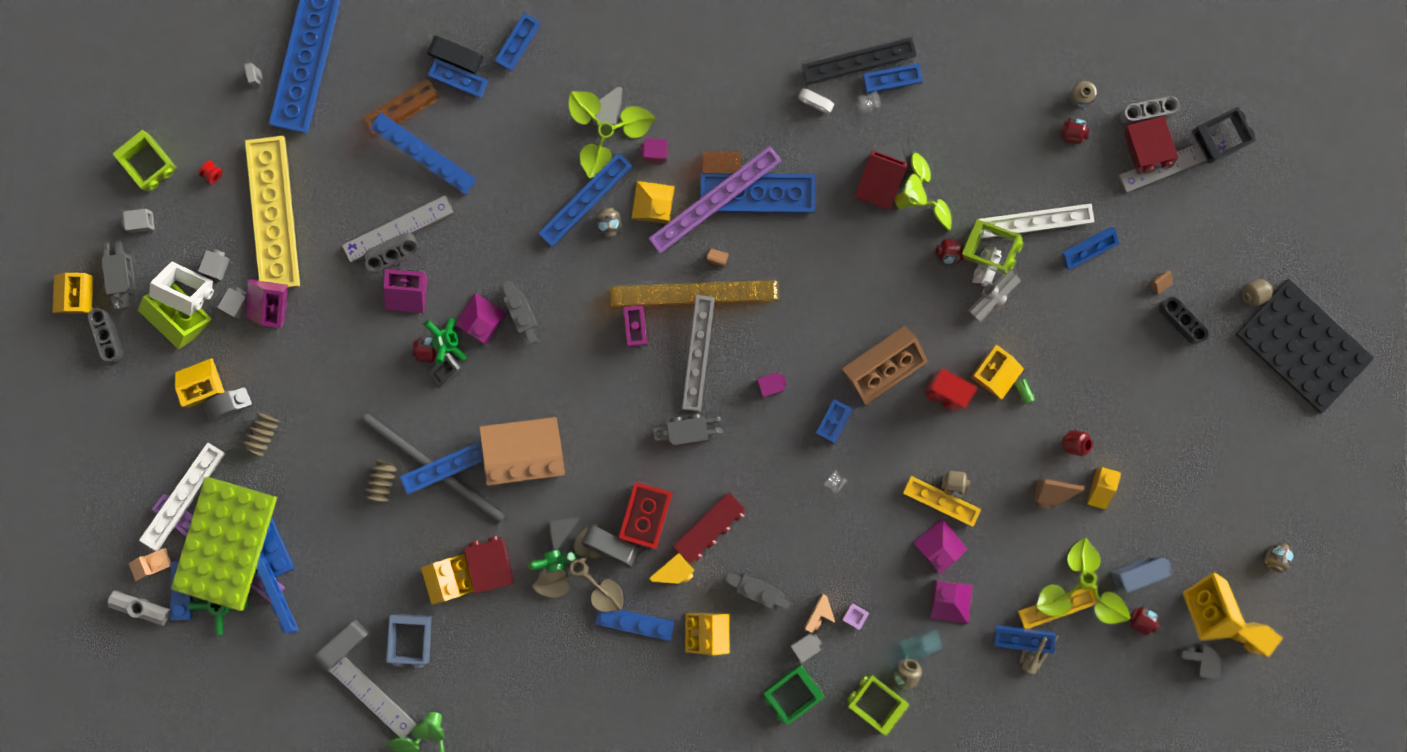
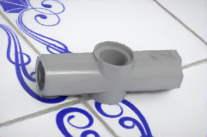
[968,270,1020,322]
[107,591,170,625]

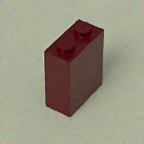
[1124,116,1178,174]
[854,150,908,210]
[464,536,515,593]

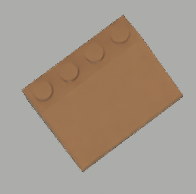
[480,417,565,485]

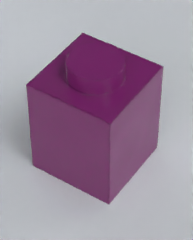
[640,138,668,162]
[757,372,787,398]

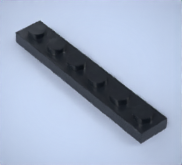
[802,37,917,84]

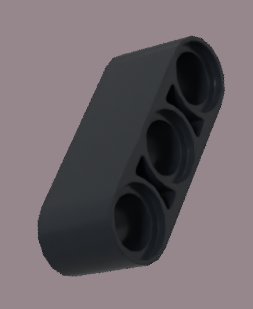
[426,35,484,75]
[1159,297,1209,344]

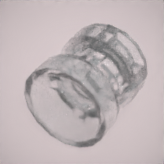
[857,91,881,114]

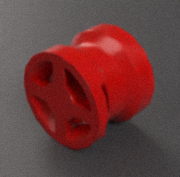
[198,160,223,185]

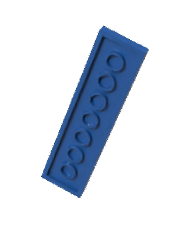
[269,0,341,134]

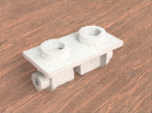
[972,247,1002,287]

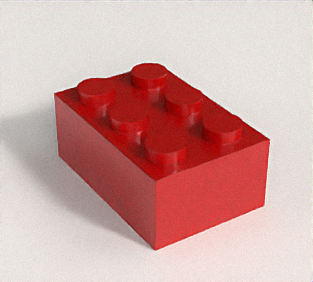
[923,368,977,412]
[619,482,673,549]

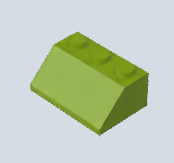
[138,282,212,349]

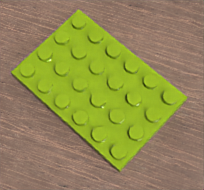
[171,476,277,611]

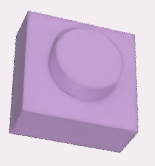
[842,603,869,630]

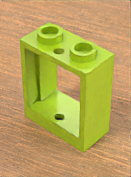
[112,130,177,192]
[962,219,1024,274]
[847,673,909,736]

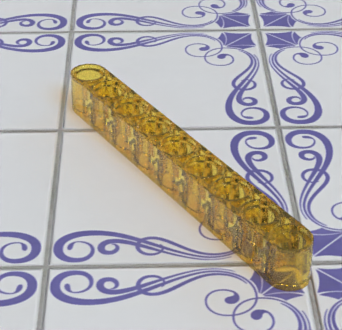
[609,280,780,307]

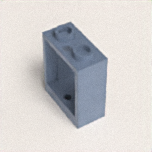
[1110,555,1171,593]
[387,614,432,668]

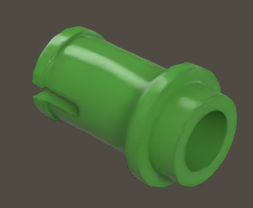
[1015,379,1035,405]

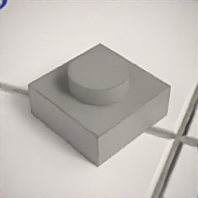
[244,63,262,87]

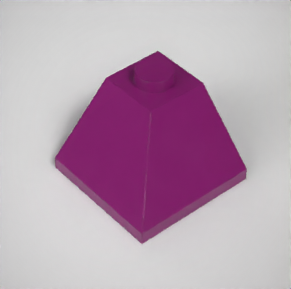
[454,293,507,345]
[913,519,967,574]
[929,580,973,624]

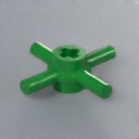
[423,318,466,365]
[528,550,578,573]
[189,600,249,635]

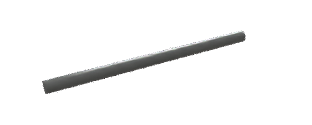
[362,413,505,523]

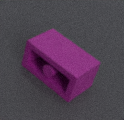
[624,305,648,347]

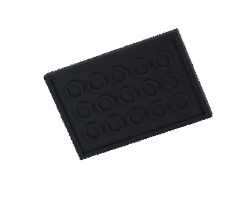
[1235,279,1374,414]

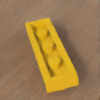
[903,476,981,527]
[1017,588,1098,629]

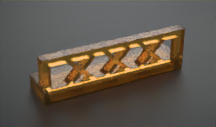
[363,78,440,137]

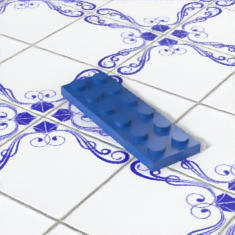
[701,173,815,213]

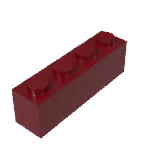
[673,492,745,563]

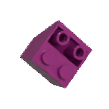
[383,269,428,313]
[246,279,288,328]

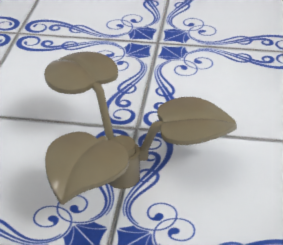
[533,523,623,612]

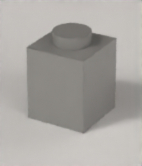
[122,209,155,233]
[198,249,230,280]
[217,287,247,319]
[790,632,822,662]

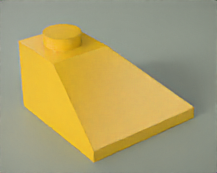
[632,181,674,224]

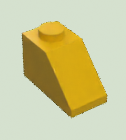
[1087,467,1121,510]
[649,553,694,584]

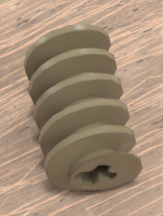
[242,413,280,456]
[365,459,397,502]

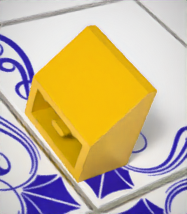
[53,273,94,314]
[970,345,1024,400]
[175,358,225,408]
[421,554,474,605]
[685,613,729,655]
[1230,622,1283,657]

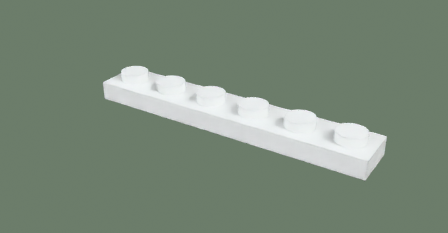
[979,204,1094,239]
[140,443,225,551]

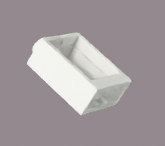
[149,262,214,316]

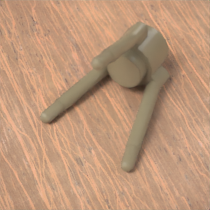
[1019,635,1059,674]

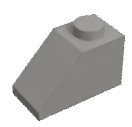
[591,87,623,129]

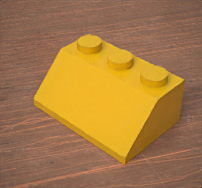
[1182,572,1246,640]

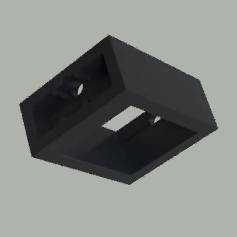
[1192,107,1256,164]

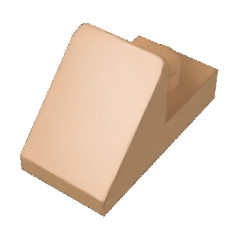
[129,548,171,581]
[804,593,835,632]

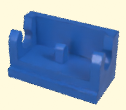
[816,399,853,444]

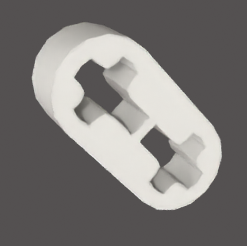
[798,88,834,114]

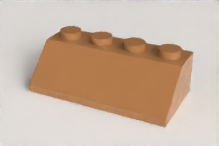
[842,326,928,405]

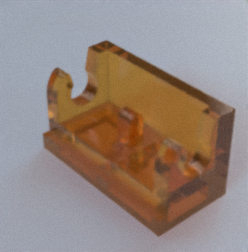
[703,152,741,173]

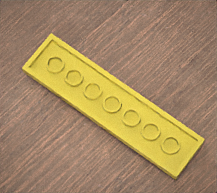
[245,136,300,288]

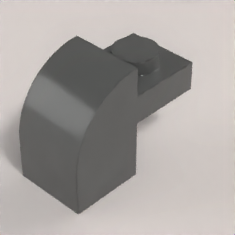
[203,387,252,422]
[1176,643,1221,679]

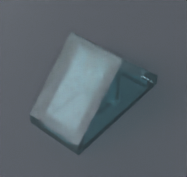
[900,629,943,659]

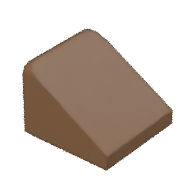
[707,249,728,267]
[1149,270,1173,294]

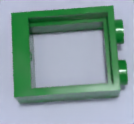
[763,664,825,725]

